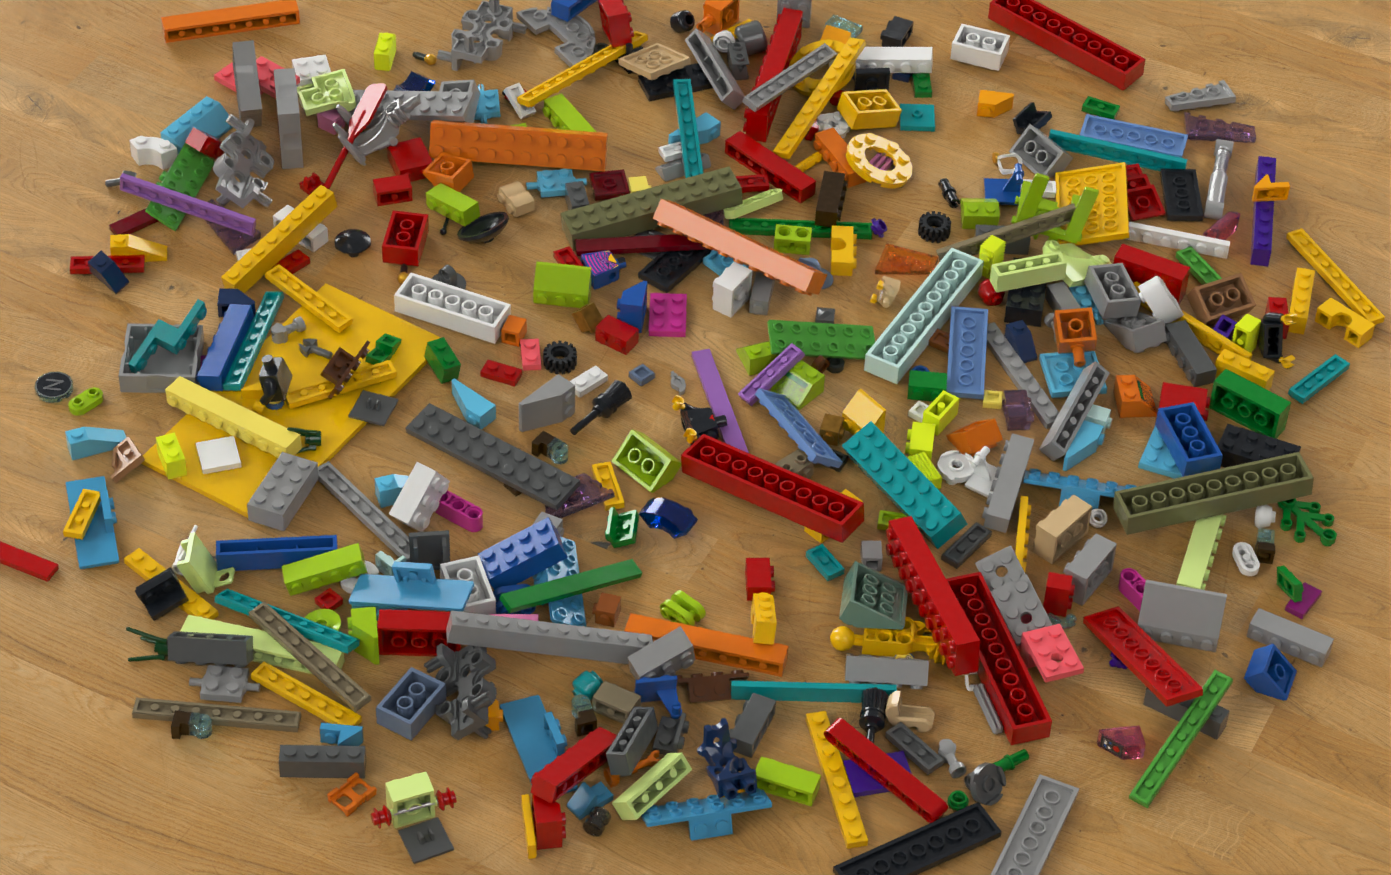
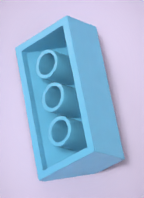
[160,96,233,154]

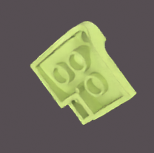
[297,69,357,116]
[1042,240,1112,287]

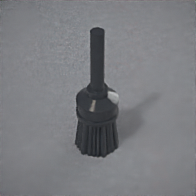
[570,380,632,435]
[859,687,888,743]

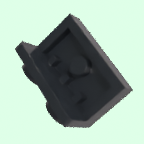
[1013,102,1052,134]

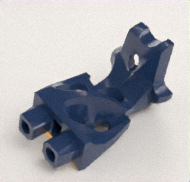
[697,718,757,800]

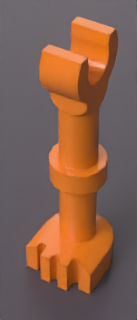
[603,750,662,788]

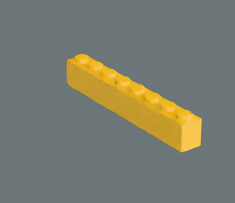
[221,185,338,293]

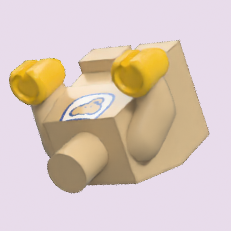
[870,276,901,308]

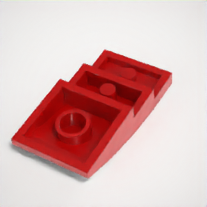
[1126,163,1166,222]

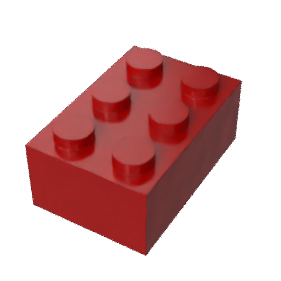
[598,0,634,48]
[382,210,429,266]

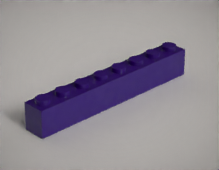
[1250,156,1276,267]

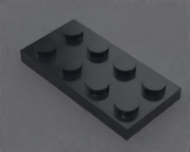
[638,63,713,102]
[1160,169,1204,221]
[638,249,711,293]

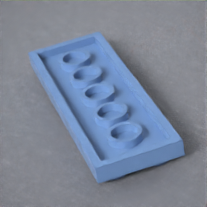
[1080,114,1188,158]
[946,306,988,399]
[755,388,843,468]

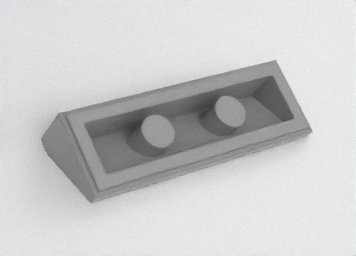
[655,152,711,181]

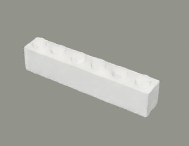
[829,47,933,73]

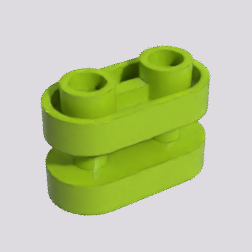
[660,590,706,626]

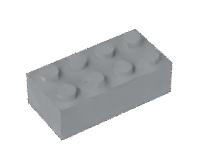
[247,452,319,531]

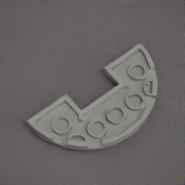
[517,7,596,67]

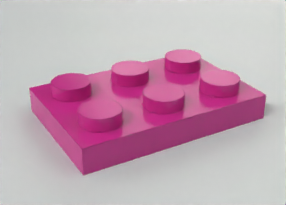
[649,293,687,337]

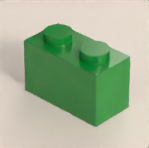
[424,337,461,384]
[907,370,947,401]

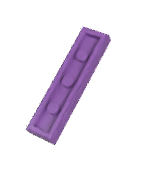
[738,343,805,406]

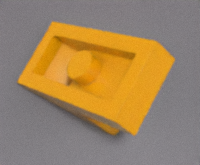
[1252,174,1290,202]

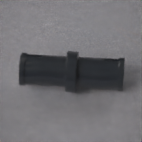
[938,178,960,208]

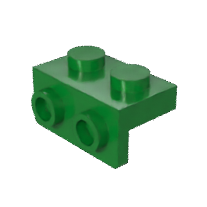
[605,507,639,548]

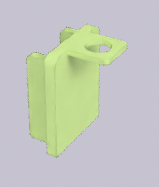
[177,532,235,594]

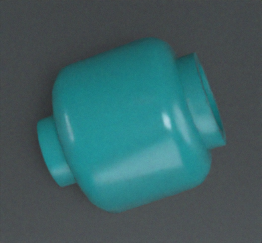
[572,671,603,701]

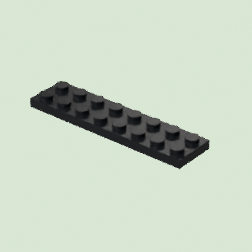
[833,802,1002,875]

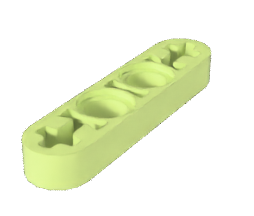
[723,188,783,219]

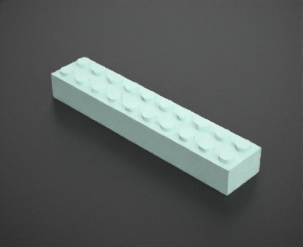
[864,248,984,384]

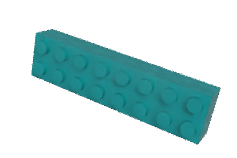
[842,421,967,549]

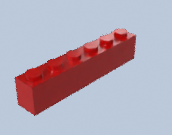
[725,131,816,204]
[530,727,617,804]

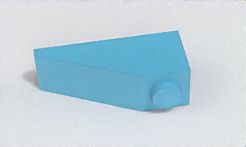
[668,112,721,144]
[452,378,496,430]
[1062,420,1105,471]
[65,427,126,460]
[374,474,409,508]

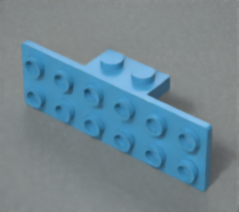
[1023,469,1137,510]
[66,476,119,569]
[532,536,587,627]
[348,561,474,612]
[500,695,578,793]
[641,788,772,841]

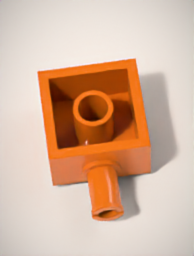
[696,0,740,35]
[1053,307,1097,367]

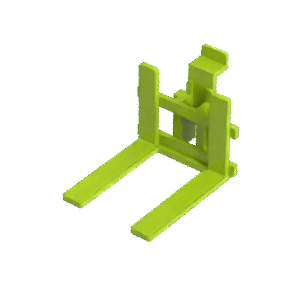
[1011,173,1099,244]

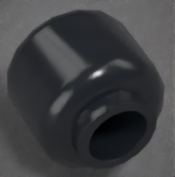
[670,10,695,33]

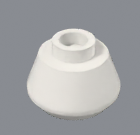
[713,30,736,53]
[1254,505,1276,529]

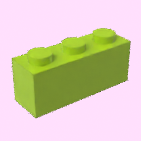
[425,183,480,226]
[755,756,821,807]

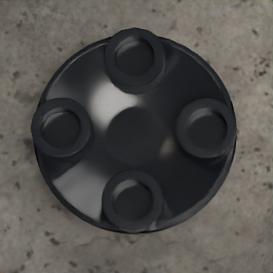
[335,229,371,257]

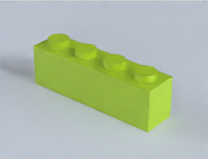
[542,93,596,132]
[282,543,367,596]

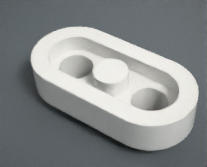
[1232,542,1260,576]

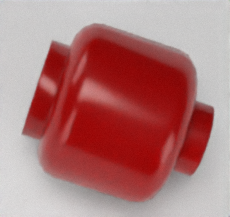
[978,279,1005,306]

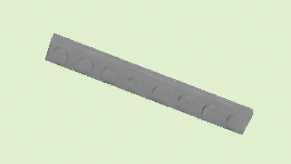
[742,43,838,112]
[987,322,1059,429]
[318,461,410,562]

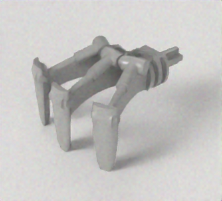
[333,95,421,166]

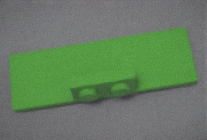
[145,143,215,231]
[767,320,875,360]

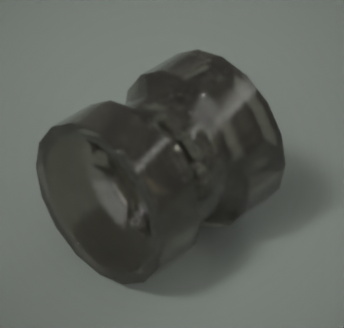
[583,806,611,837]

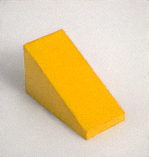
[241,382,264,399]

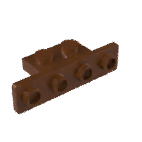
[320,340,370,399]
[676,670,749,704]

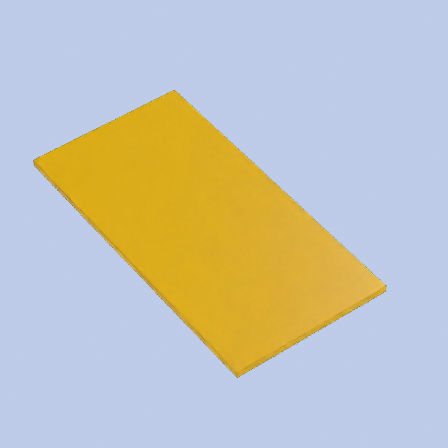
[141,283,446,526]

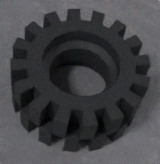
[918,211,951,243]
[543,341,577,375]

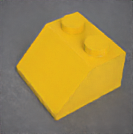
[842,389,886,435]

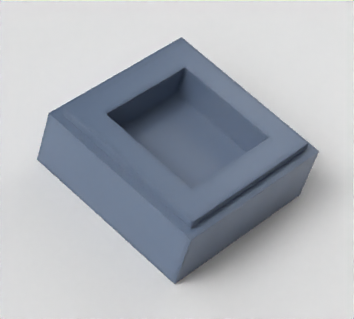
[629,364,655,386]

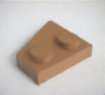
[111,436,145,483]

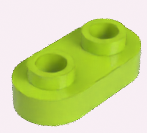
[68,387,104,416]

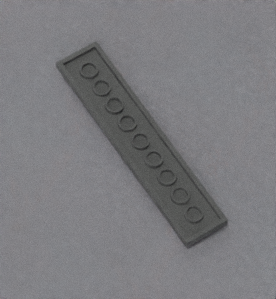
[405,403,581,510]

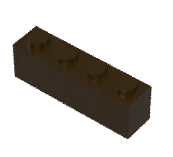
[815,171,848,227]

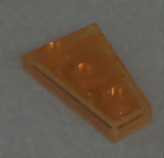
[875,243,938,275]

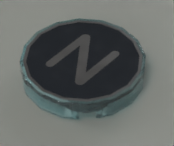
[35,371,73,403]

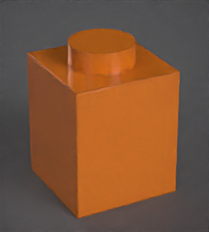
[501,315,527,347]

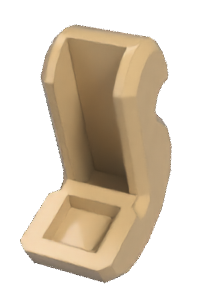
[885,691,935,732]

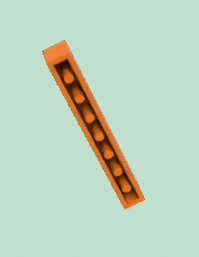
[161,0,300,43]
[624,613,789,677]

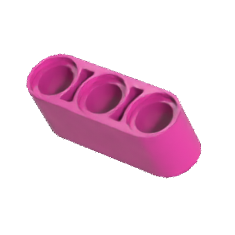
[435,490,483,532]
[1118,568,1146,611]

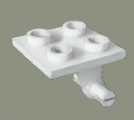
[964,446,998,498]

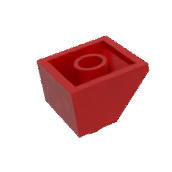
[532,794,566,850]

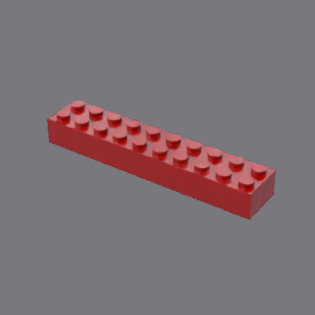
[988,0,1146,91]
[743,8,803,143]
[681,434,864,543]
[886,516,980,676]
[946,572,1052,745]

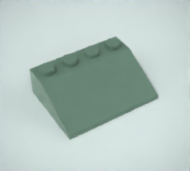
[839,561,908,629]

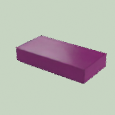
[1285,582,1322,619]

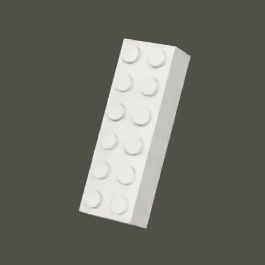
[394,273,511,344]

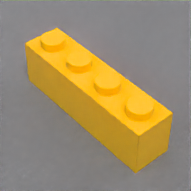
[1288,267,1315,335]

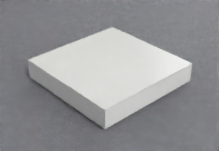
[196,436,242,474]

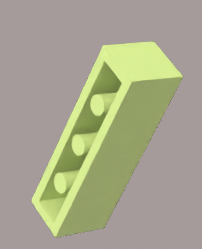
[990,251,1067,293]
[612,752,692,820]

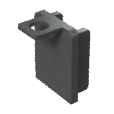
[409,530,450,570]

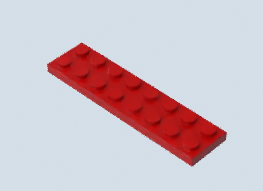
[1083,606,1203,707]

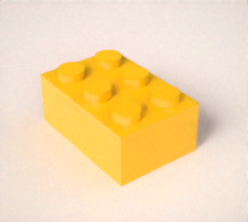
[837,89,902,130]

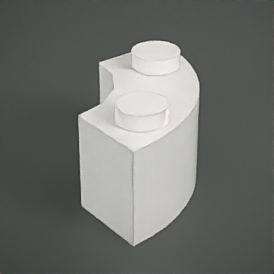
[129,136,178,170]
[1138,276,1184,326]

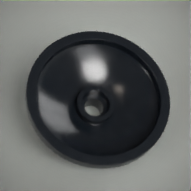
[457,212,509,243]

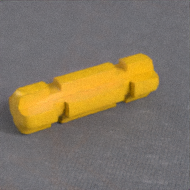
[794,152,822,172]

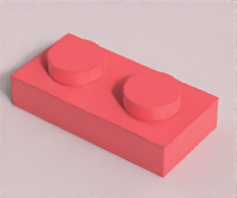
[520,339,541,371]

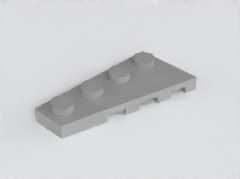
[1165,80,1236,111]

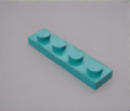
[1288,354,1350,404]

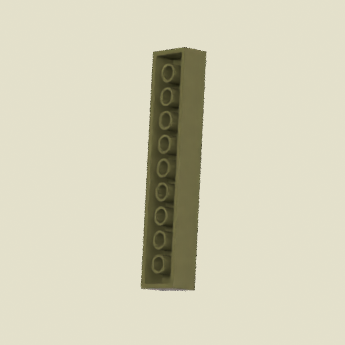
[561,166,743,251]
[1113,452,1314,535]

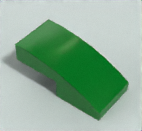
[365,333,402,365]

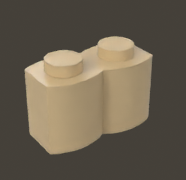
[497,181,535,217]

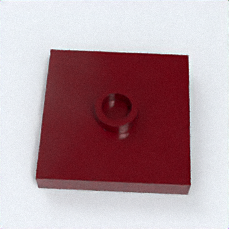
[589,169,630,201]

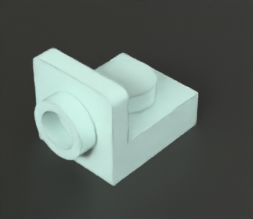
[375,551,406,576]

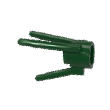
[287,427,321,454]
[126,627,168,662]

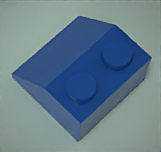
[617,281,647,333]
[1244,644,1297,701]

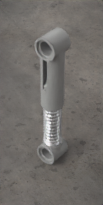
[1204,139,1234,220]

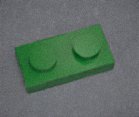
[912,73,932,98]
[1081,96,1120,120]
[1277,565,1304,602]

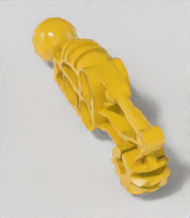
[830,616,946,665]

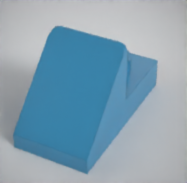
[320,723,364,746]
[567,781,614,820]

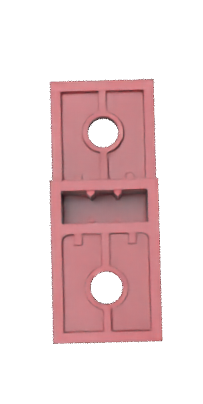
[214,56,300,99]
[1006,614,1084,683]

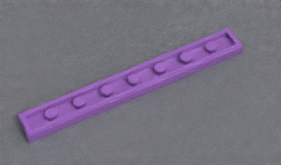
[120,173,256,236]
[691,349,749,453]

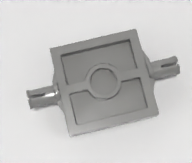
[189,665,260,703]

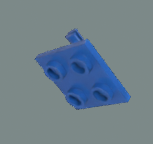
[984,163,1024,205]
[635,675,682,719]

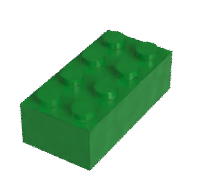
[1209,369,1291,439]

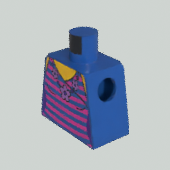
[581,251,627,290]

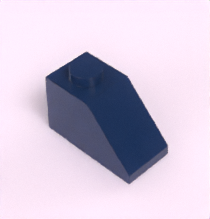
[88,250,129,294]
[217,288,256,317]
[1004,320,1037,363]

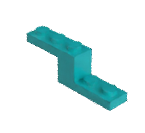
[128,299,207,374]

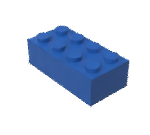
[1155,402,1223,477]
[478,517,568,590]

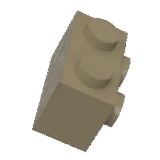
[775,449,814,479]
[592,681,641,724]

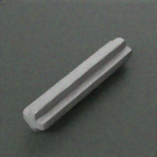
[973,683,1004,735]

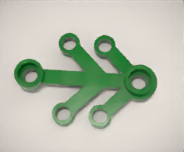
[1277,498,1337,547]

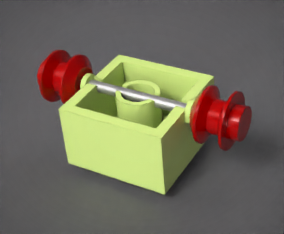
[371,772,457,829]

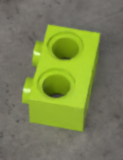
[774,224,812,255]

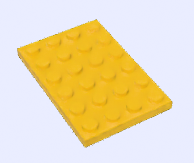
[1055,162,1130,246]

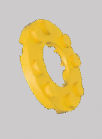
[789,39,856,96]
[845,133,912,189]

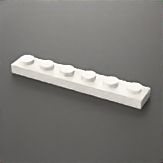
[1126,222,1230,259]

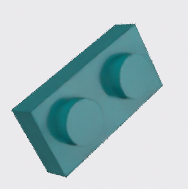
[806,544,845,581]

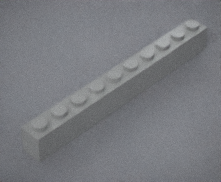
[446,610,653,664]

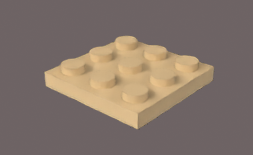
[618,43,691,80]

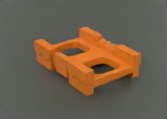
[327,772,377,817]

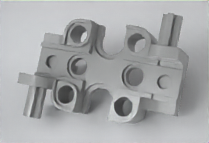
[437,0,527,71]
[213,114,274,208]

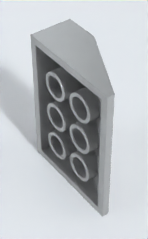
[1138,580,1227,652]

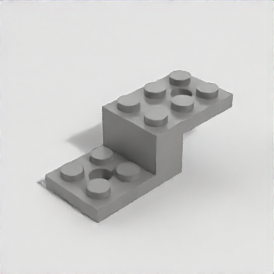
[975,545,1052,646]

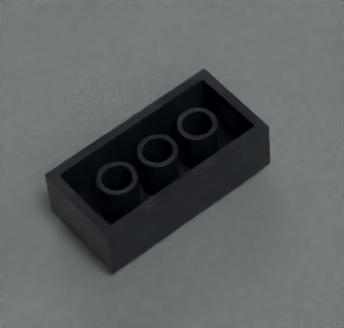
[1004,257,1047,327]
[1218,424,1301,468]

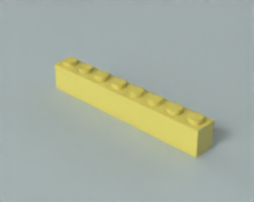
[165,376,302,458]

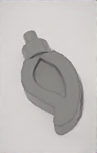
[670,371,686,395]

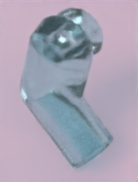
[1048,613,1077,629]

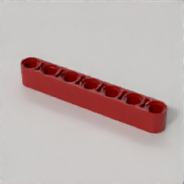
[824,718,948,823]

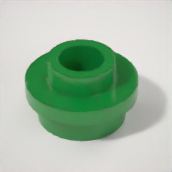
[947,791,969,811]

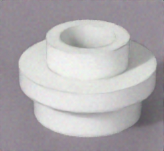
[1090,509,1107,528]

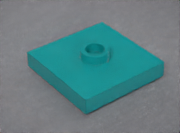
[899,104,935,132]

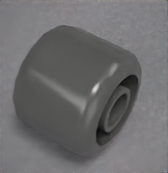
[734,20,768,57]

